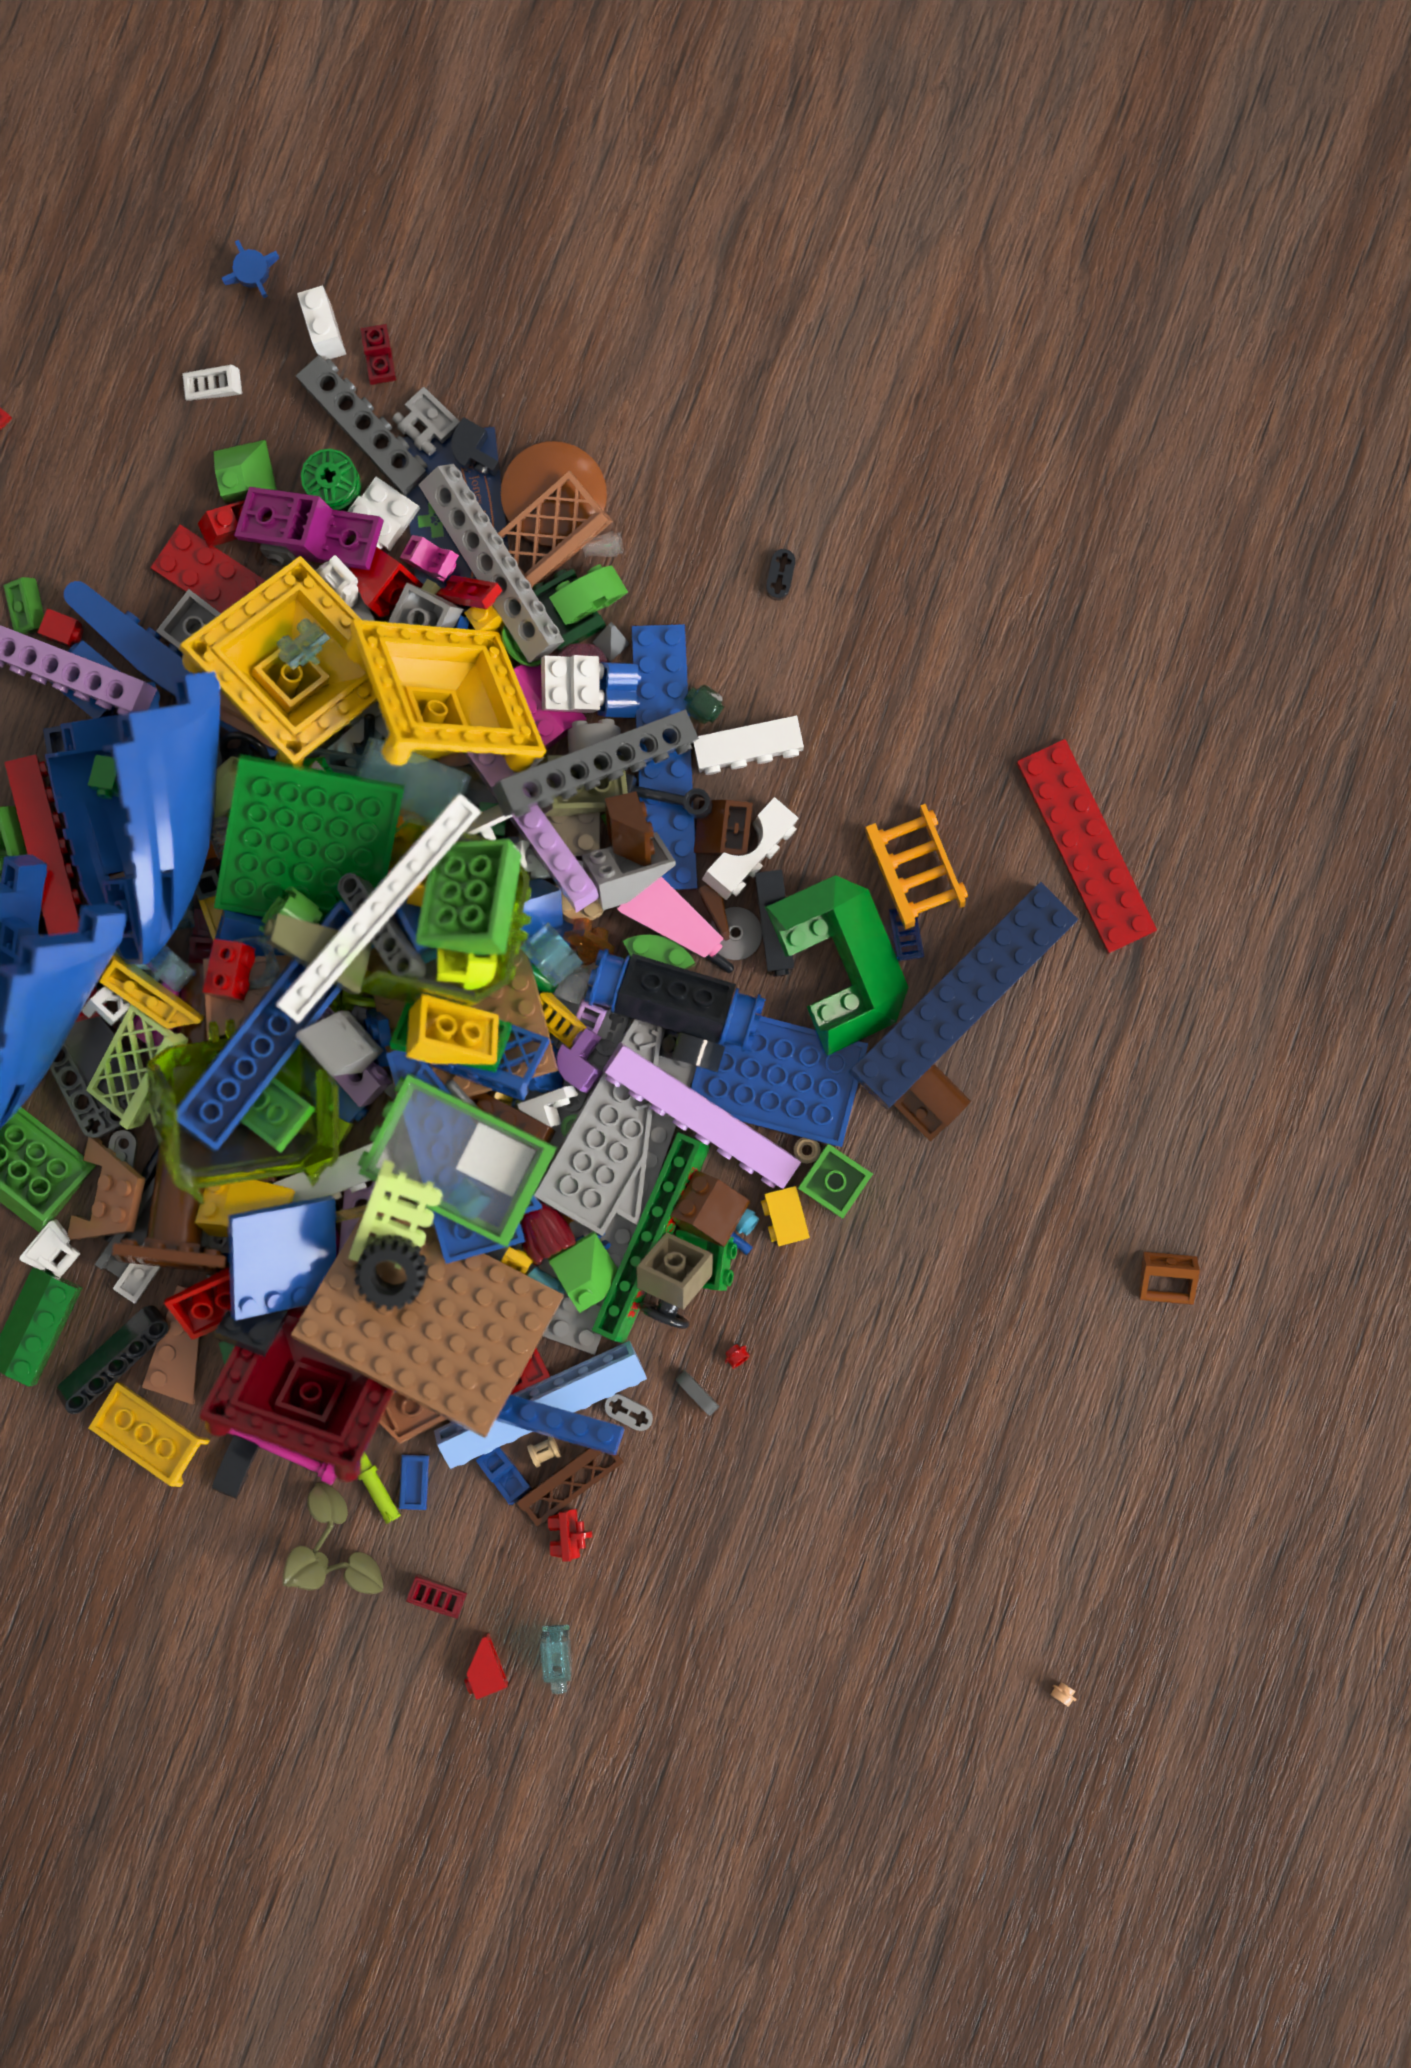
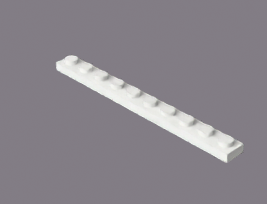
[276,793,481,1023]

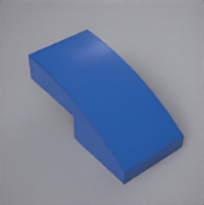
[476,1446,532,1506]

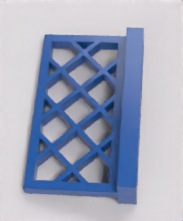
[427,1002,550,1101]

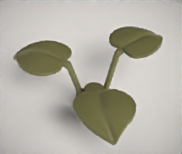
[283,1483,383,1594]

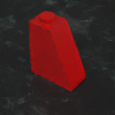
[348,547,424,617]

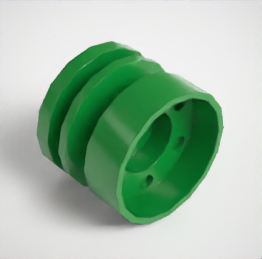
[301,448,362,511]

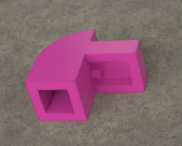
[400,535,459,582]

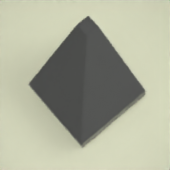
[592,622,630,662]

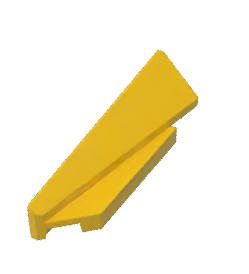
[99,950,205,1029]

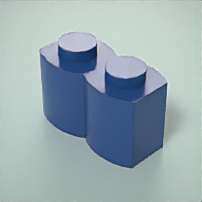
[597,662,641,718]

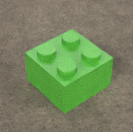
[798,1144,873,1219]

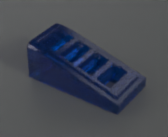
[889,909,924,962]

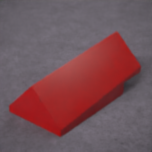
[164,1267,231,1340]

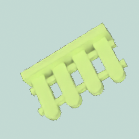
[348,1160,442,1270]

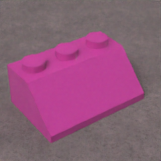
[514,664,587,751]

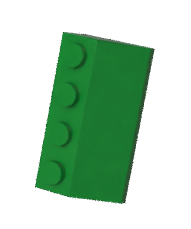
[0,1267,83,1387]

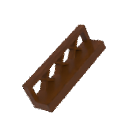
[517,1448,624,1526]

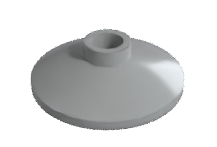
[711,907,762,960]

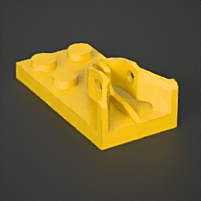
[89,1382,210,1487]

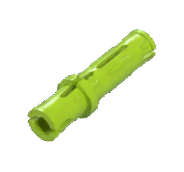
[358,1453,401,1524]

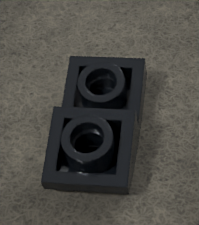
[212,1435,260,1499]

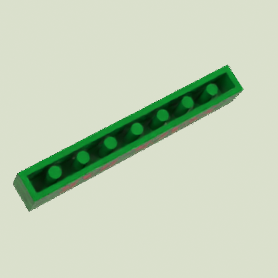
[591,1132,711,1343]

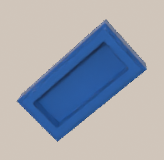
[399,1454,429,1510]

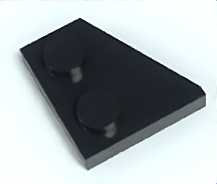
[214,1310,288,1357]

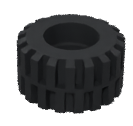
[354,1235,428,1311]

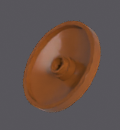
[501,441,607,548]

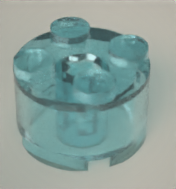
[520,922,583,987]

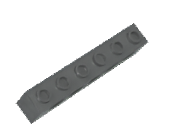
[296,355,428,497]

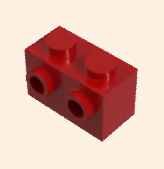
[203,939,255,1002]

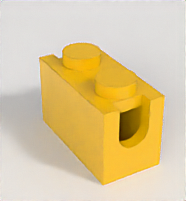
[761,1186,810,1246]

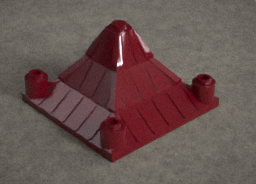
[199,1305,394,1482]

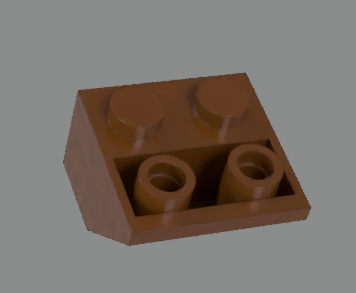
[605,792,655,867]
[694,800,753,856]

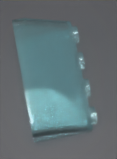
[355,738,471,827]

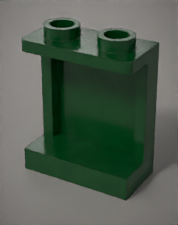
[532,569,606,654]

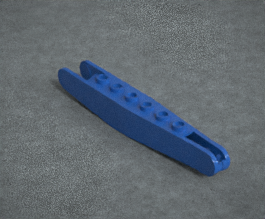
[64,581,277,759]

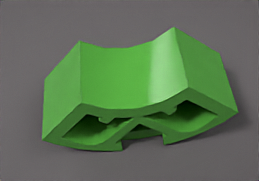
[549,564,628,625]
[623,935,695,969]

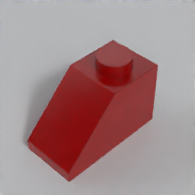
[464,1633,508,1700]

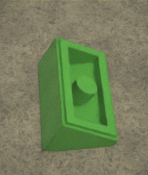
[4,577,44,635]

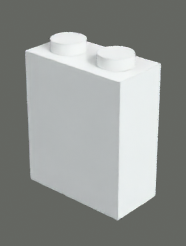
[297,285,346,361]

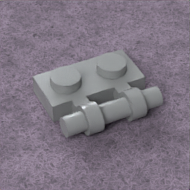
[392,387,460,456]

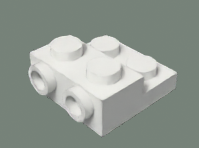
[347,477,420,551]
[541,655,605,713]

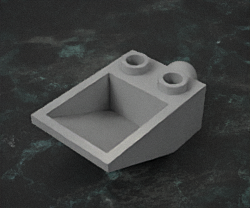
[581,832,676,910]
[296,1011,383,1076]

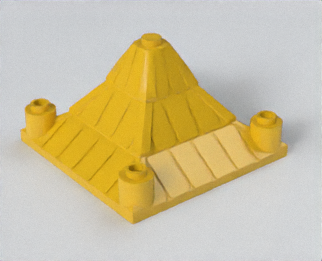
[179,556,377,766]
[345,620,546,772]

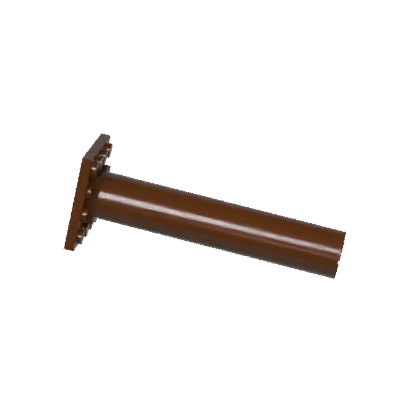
[112,963,230,1273]

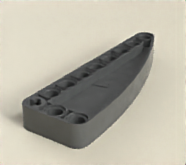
[50,1016,158,1138]

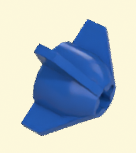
[222,240,279,298]

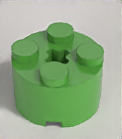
[259,886,323,936]

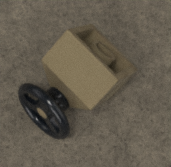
[637,1232,712,1329]

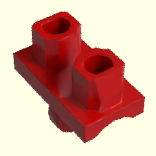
[548,1509,593,1562]

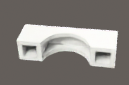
[702,797,798,900]

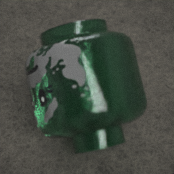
[684,684,725,724]

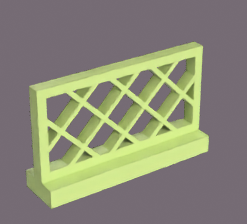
[86,1004,189,1130]

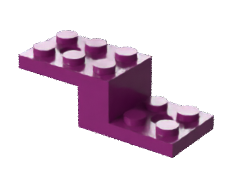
[234,487,384,570]

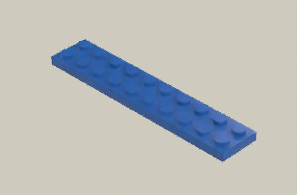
[631,624,697,890]

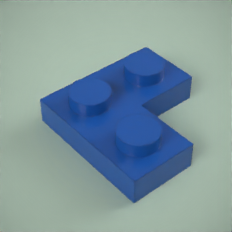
[363,1008,391,1067]

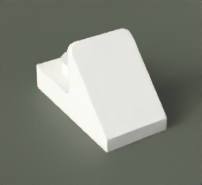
[517,1086,578,1127]

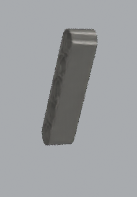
[338,873,426,983]

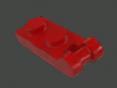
[436,575,503,609]

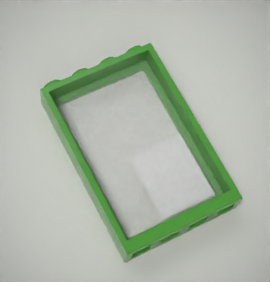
[357,1074,557,1247]

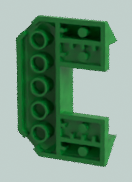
[765,875,909,1055]

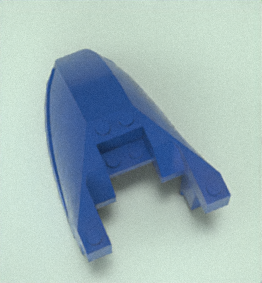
[45,671,220,965]
[0,855,126,1129]

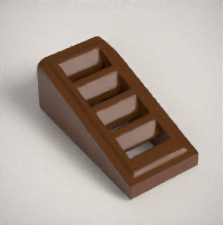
[699,884,730,941]

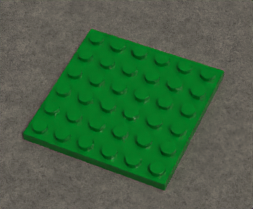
[214,755,404,925]

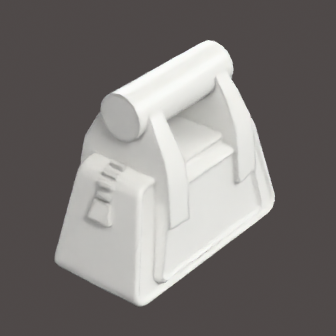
[315,555,358,608]
[19,1219,81,1278]

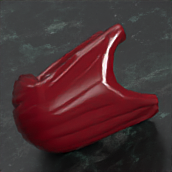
[520,1200,576,1267]

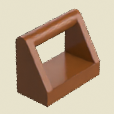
[1139,1252,1200,1305]

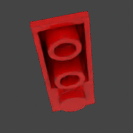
[198,500,272,548]

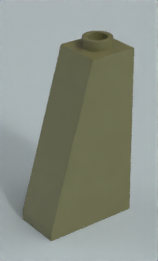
[264,913,372,995]

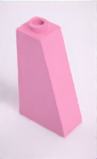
[617,877,724,958]

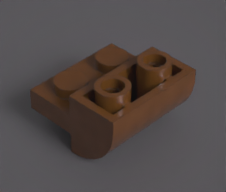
[893,1064,971,1142]

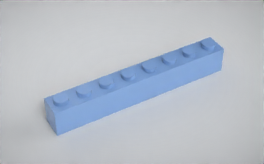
[434,1341,647,1469]

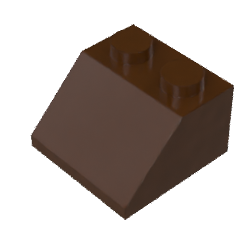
[670,1170,750,1248]

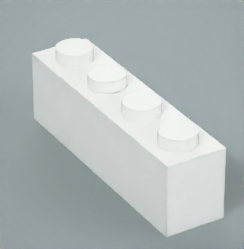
[693,716,804,775]

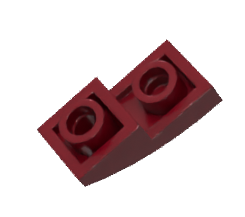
[360,324,397,385]

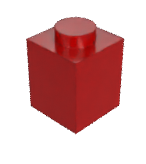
[37,608,83,648]

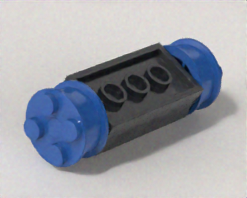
[585,949,765,1052]

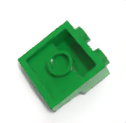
[676,1230,737,1291]

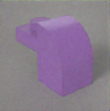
[557,1028,603,1094]

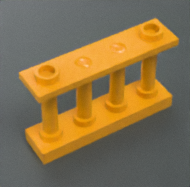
[865,804,968,930]

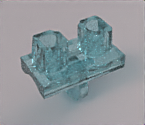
[277,618,330,670]

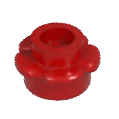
[725,1344,750,1369]

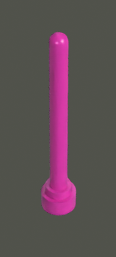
[228,1429,336,1485]

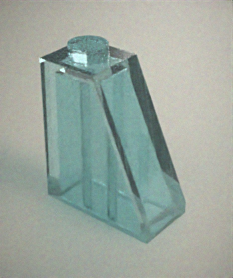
[145,944,197,992]

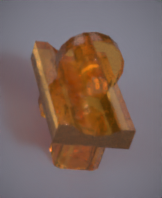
[563,918,614,966]

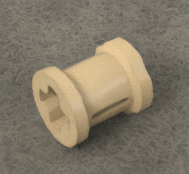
[527,1436,561,1468]

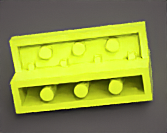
[437,948,497,990]

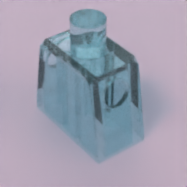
[540,1625,572,1694]

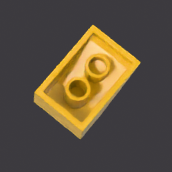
[406,994,499,1064]
[195,1173,295,1237]

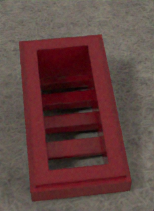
[406,1574,467,1619]

